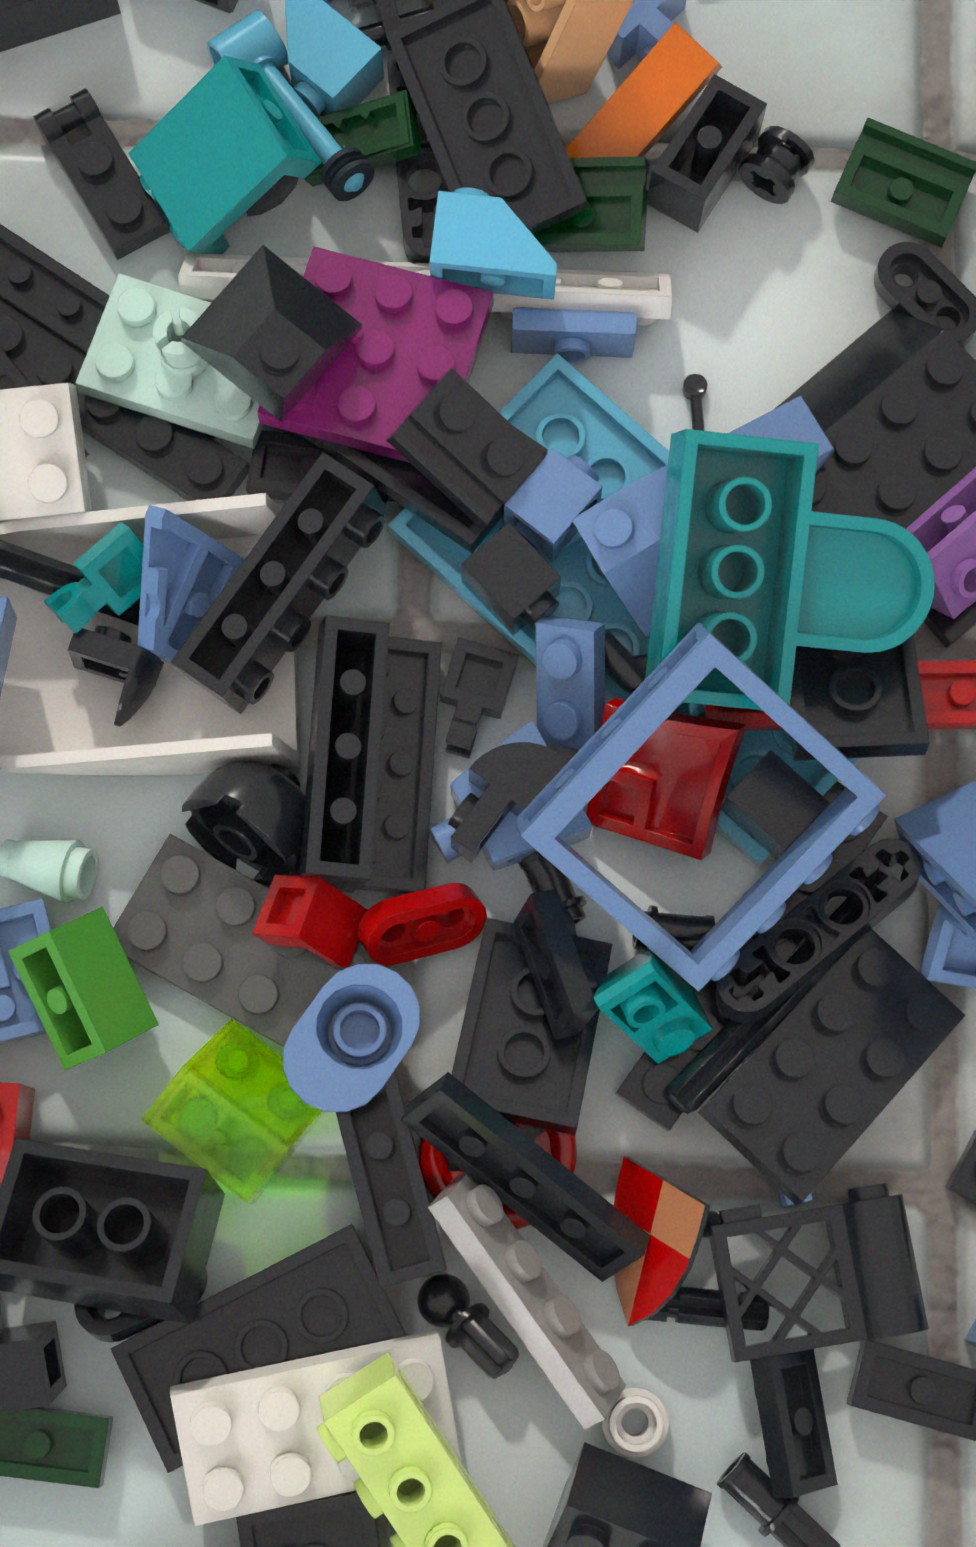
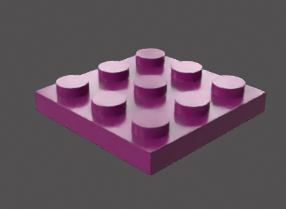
[257,246,494,463]

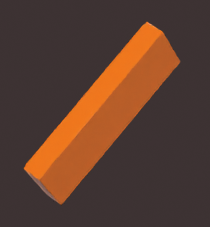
[567,22,722,158]

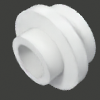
[601,1387,669,1458]

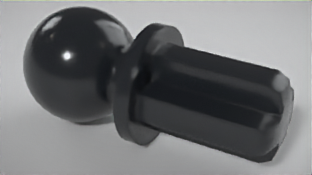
[417,1273,519,1379]

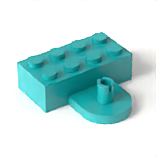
[645,429,935,710]

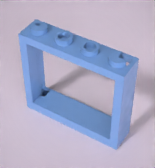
[515,622,887,992]

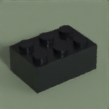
[0,1138,225,1324]

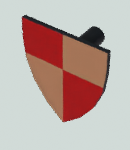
[613,1156,721,1326]

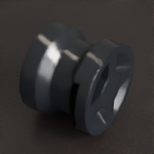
[738,126,815,204]

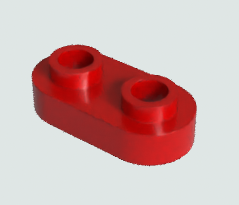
[357,883,487,966]

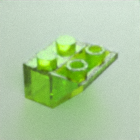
[141,1019,324,1204]

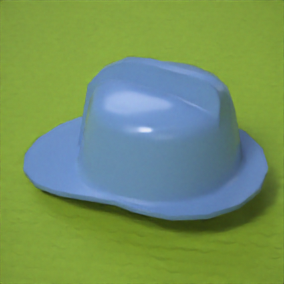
[283,964,420,1112]

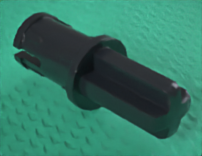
[717,1452,841,1547]

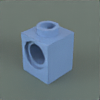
[504,448,603,562]

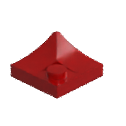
[586,698,746,860]

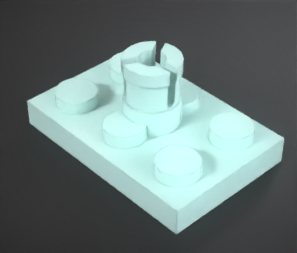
[75,273,264,449]

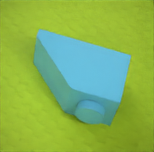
[285,0,384,117]
[430,188,557,300]

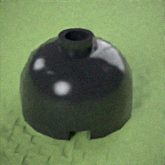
[182,761,305,885]

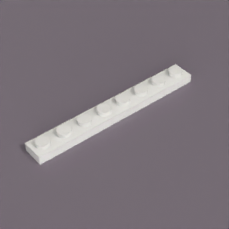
[178,253,673,325]

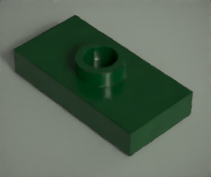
[303,90,422,187]

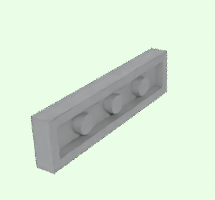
[428,1172,626,1430]

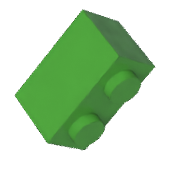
[8,906,159,1070]

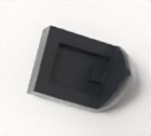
[67,625,164,727]

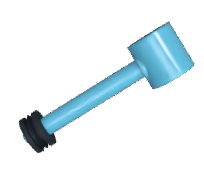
[206,10,375,201]

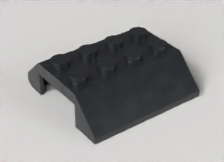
[775,310,976,529]

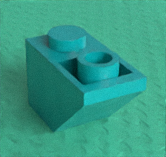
[594,948,713,1064]

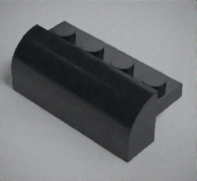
[299,615,442,894]

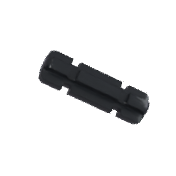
[646,1286,770,1331]

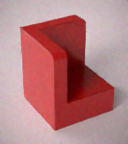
[252,875,367,968]

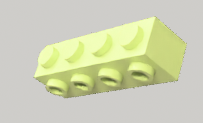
[317,1351,516,1547]

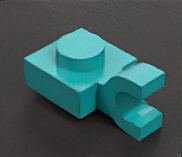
[44,522,143,634]

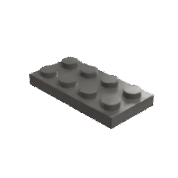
[113,833,390,1048]

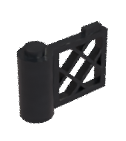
[707,1183,929,1363]

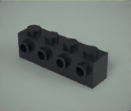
[171,452,388,714]

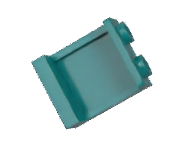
[128,55,321,254]

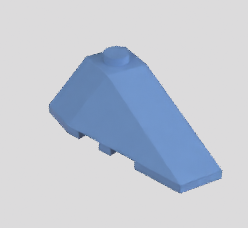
[572,396,834,639]

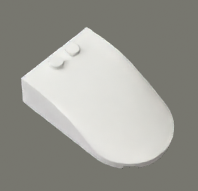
[0,493,301,776]

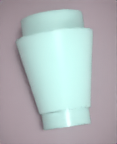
[0,839,98,903]

